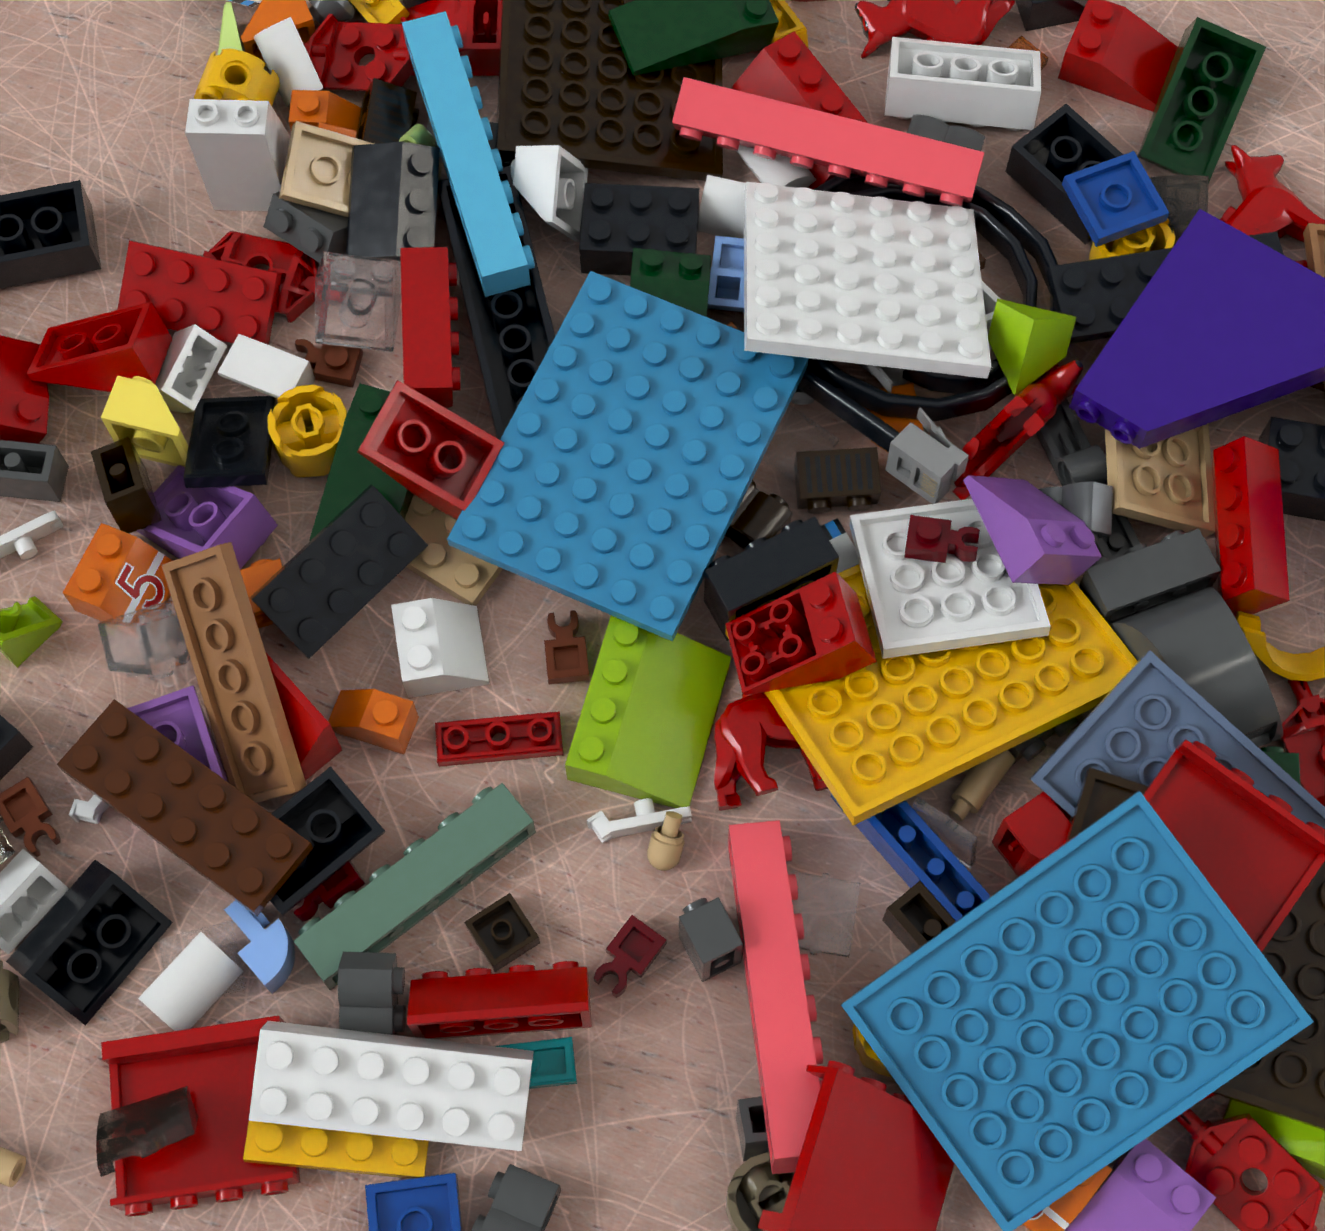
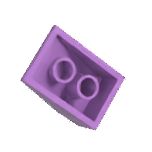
[137,465,278,570]
[963,475,1102,585]
[127,685,229,843]
[1064,1139,1216,1231]

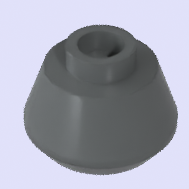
[309,0,355,24]

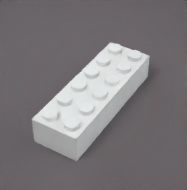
[249,1021,534,1151]

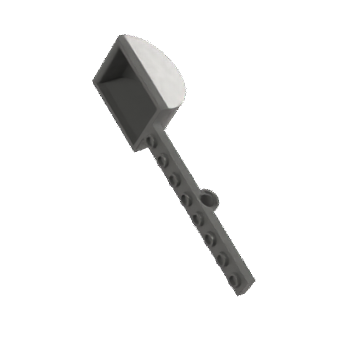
[1017,373,1283,747]

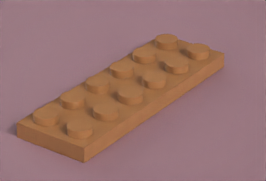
[162,542,307,802]

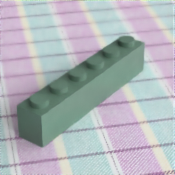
[293,783,536,990]

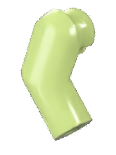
[399,123,436,147]

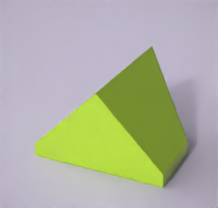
[988,298,1076,396]
[0,596,63,667]

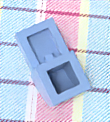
[707,236,744,312]
[224,901,295,994]

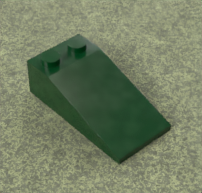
[608,0,779,76]
[1137,17,1266,186]
[630,248,711,317]
[309,383,414,541]

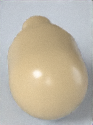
[647,811,685,871]

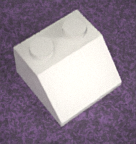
[510,145,588,242]
[391,598,489,698]

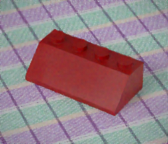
[731,31,868,190]
[400,247,461,409]
[1212,436,1290,617]
[266,653,342,781]
[407,961,592,1039]

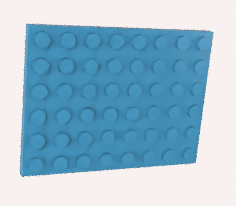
[447,271,809,642]
[841,791,1314,1231]

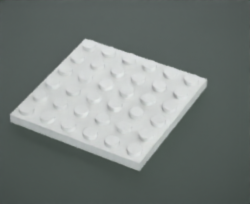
[744,182,991,379]

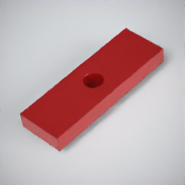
[435,711,563,767]

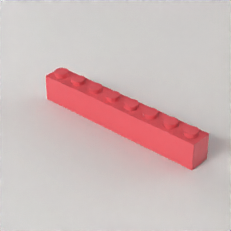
[672,77,985,207]
[728,820,823,1174]

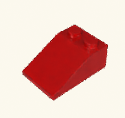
[1058,0,1178,112]
[27,301,173,392]
[0,335,49,444]
[357,380,504,520]

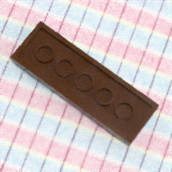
[57,699,313,916]

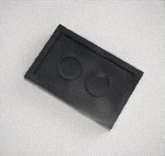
[183,396,277,488]

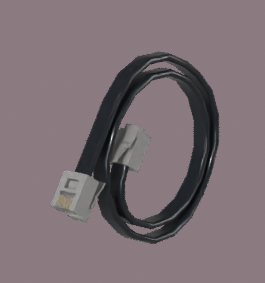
[797,173,1058,504]

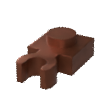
[295,339,363,388]
[544,610,590,685]
[0,777,61,857]

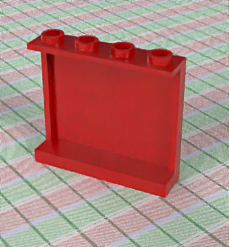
[1143,739,1325,952]
[101,1015,300,1217]
[757,1061,955,1231]

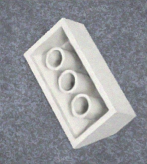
[884,37,1041,131]

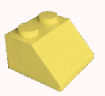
[101,375,189,467]

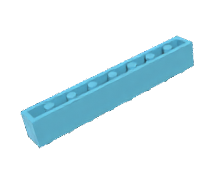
[402,11,535,297]

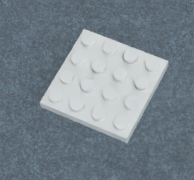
[849,499,1051,659]

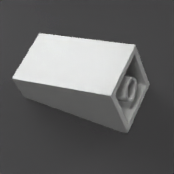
[185,99,290,211]

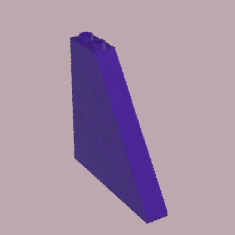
[1069,209,1325,449]

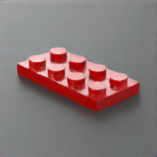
[117,241,282,345]

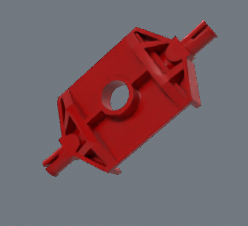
[303,13,414,91]
[182,231,345,323]
[1281,680,1325,807]
[1175,1108,1325,1231]

